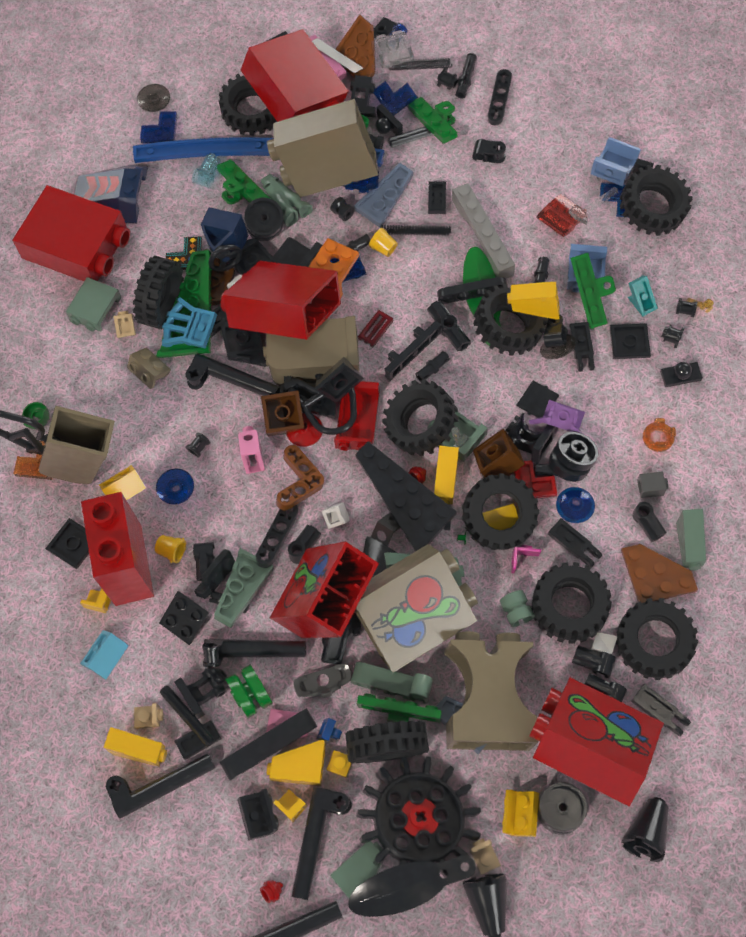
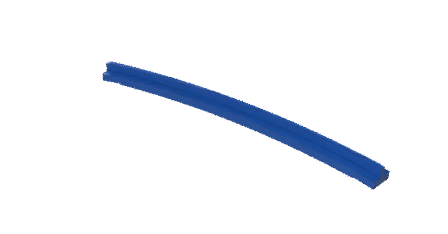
[133,137,385,167]

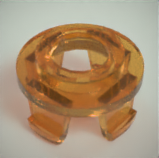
[642,418,676,452]

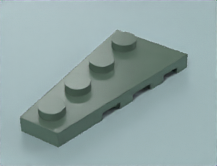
[214,548,274,628]

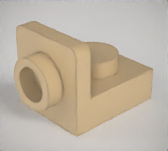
[113,311,136,338]
[134,703,164,729]
[470,838,501,875]

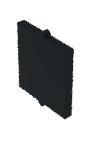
[516,380,559,418]

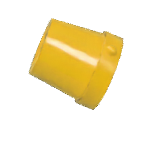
[369,228,398,257]
[155,535,186,563]

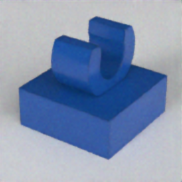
[316,718,342,742]

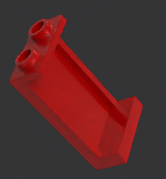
[334,381,380,451]

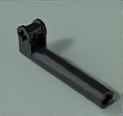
[185,353,280,396]
[202,639,306,668]
[106,753,215,819]
[291,787,352,900]
[253,901,343,937]

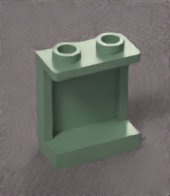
[66,277,122,332]
[427,412,488,462]

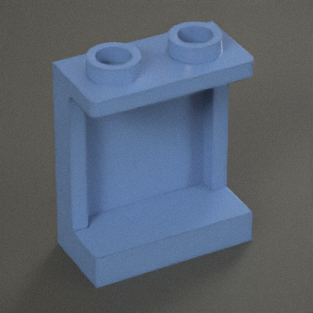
[590,137,641,186]
[567,244,607,292]

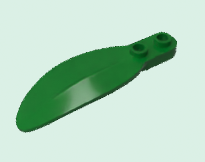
[463,247,501,346]

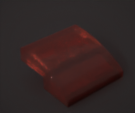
[536,194,588,237]

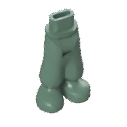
[261,174,313,227]

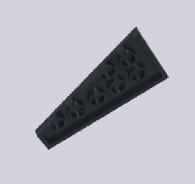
[355,441,457,551]

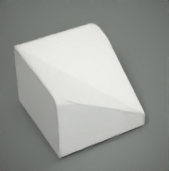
[322,502,350,529]
[591,632,617,654]

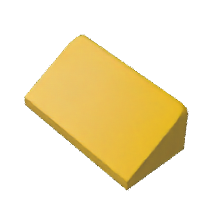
[483,503,518,530]

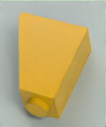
[507,281,560,319]
[434,445,459,505]
[103,727,167,767]
[267,740,326,786]

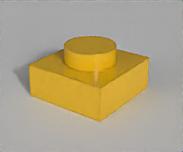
[326,750,352,778]

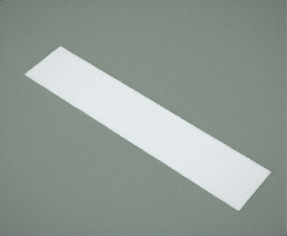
[312,38,363,73]

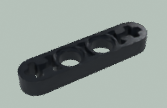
[488,69,512,126]
[437,277,508,304]
[256,501,298,568]

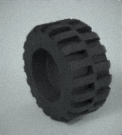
[532,562,612,644]

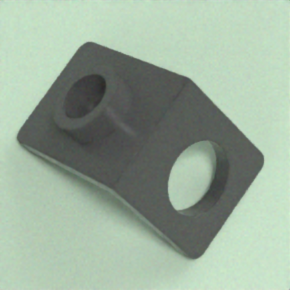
[371,513,400,546]

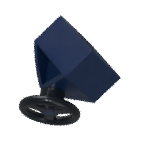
[201,207,249,272]

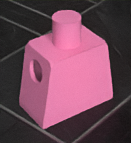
[238,426,265,474]

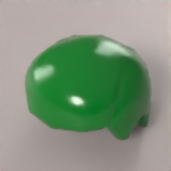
[22,402,50,430]

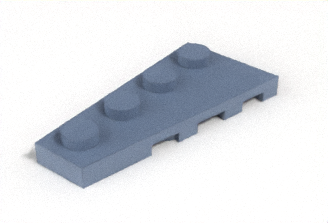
[354,163,413,228]

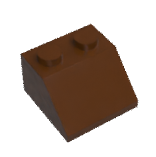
[261,391,304,437]
[473,429,525,478]

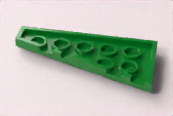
[156,250,211,358]

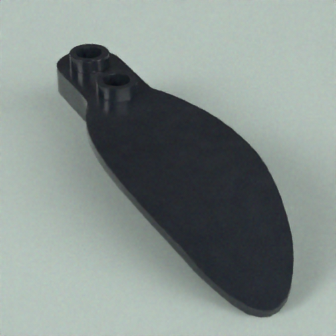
[348,855,476,917]

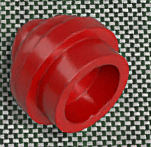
[408,466,426,484]
[260,880,283,903]

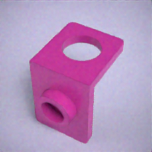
[511,545,541,573]

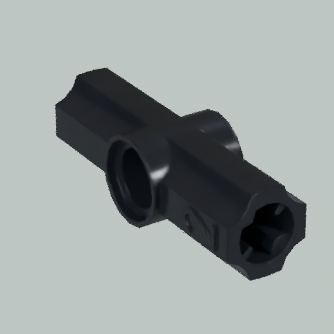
[427,301,471,352]

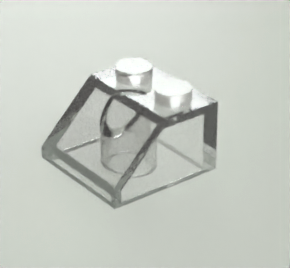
[374,31,414,68]

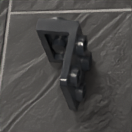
[271,237,322,267]

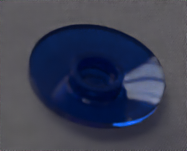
[156,468,194,505]
[556,487,595,523]

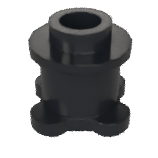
[437,68,458,90]
[661,324,685,348]

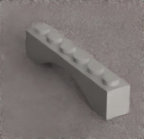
[452,183,515,278]

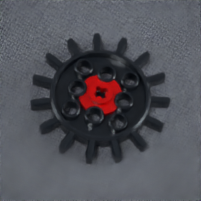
[356,756,481,878]

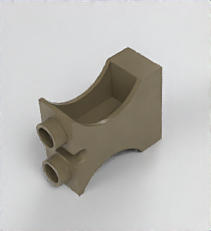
[444,631,539,751]

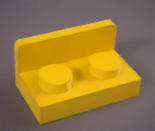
[502,789,539,837]

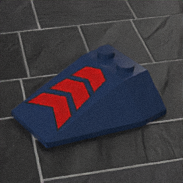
[74,165,148,224]

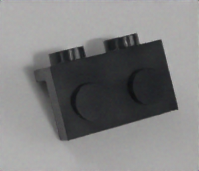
[237,789,279,841]

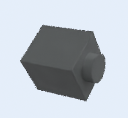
[637,471,669,498]

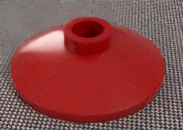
[286,413,323,447]

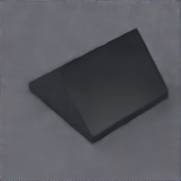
[315,357,364,403]

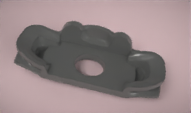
[293,664,352,698]

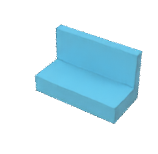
[80,630,129,679]

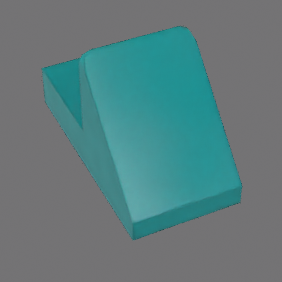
[627,275,658,317]

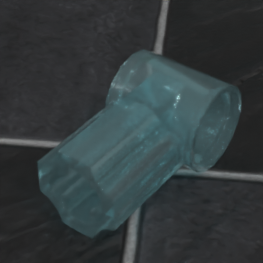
[192,153,221,188]

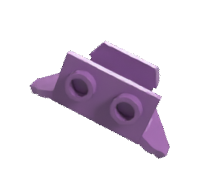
[529,400,585,434]

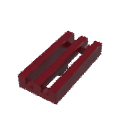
[358,310,394,348]

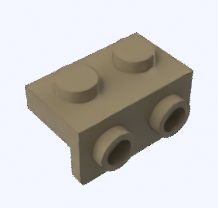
[127,347,171,389]

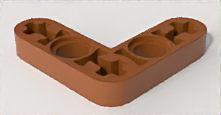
[276,445,324,510]

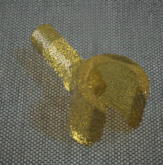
[687,298,714,313]

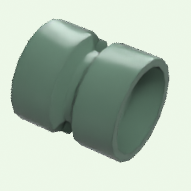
[500,590,535,627]

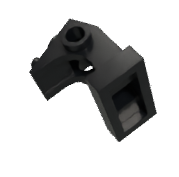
[350,75,377,118]
[505,413,555,464]
[174,667,229,719]

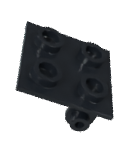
[159,591,210,646]

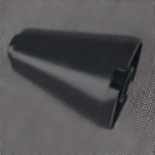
[621,797,669,862]
[463,873,507,937]

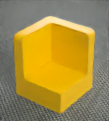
[80,588,111,613]
[273,790,308,822]

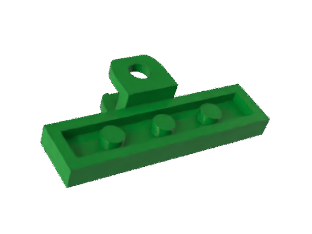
[407,97,458,144]
[217,159,269,205]
[570,253,616,329]
[357,693,441,723]

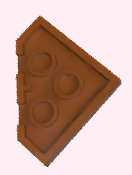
[335,14,375,78]
[621,544,698,603]

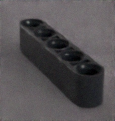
[219,708,317,781]

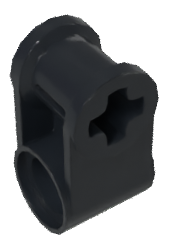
[472,139,506,163]
[543,314,568,348]

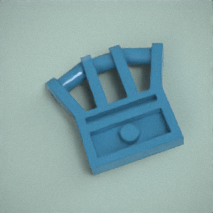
[162,297,217,348]

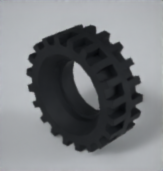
[219,74,277,136]
[620,165,693,236]
[133,256,184,329]
[473,284,548,356]
[382,379,459,456]
[462,473,540,550]
[616,598,698,680]
[345,720,429,763]

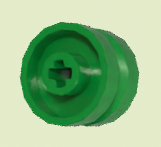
[225,664,273,718]

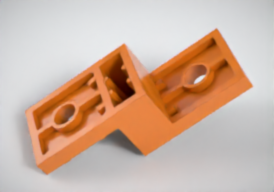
[309,238,359,319]

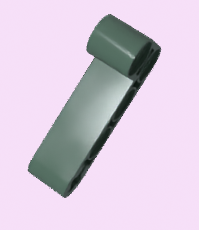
[350,662,433,704]

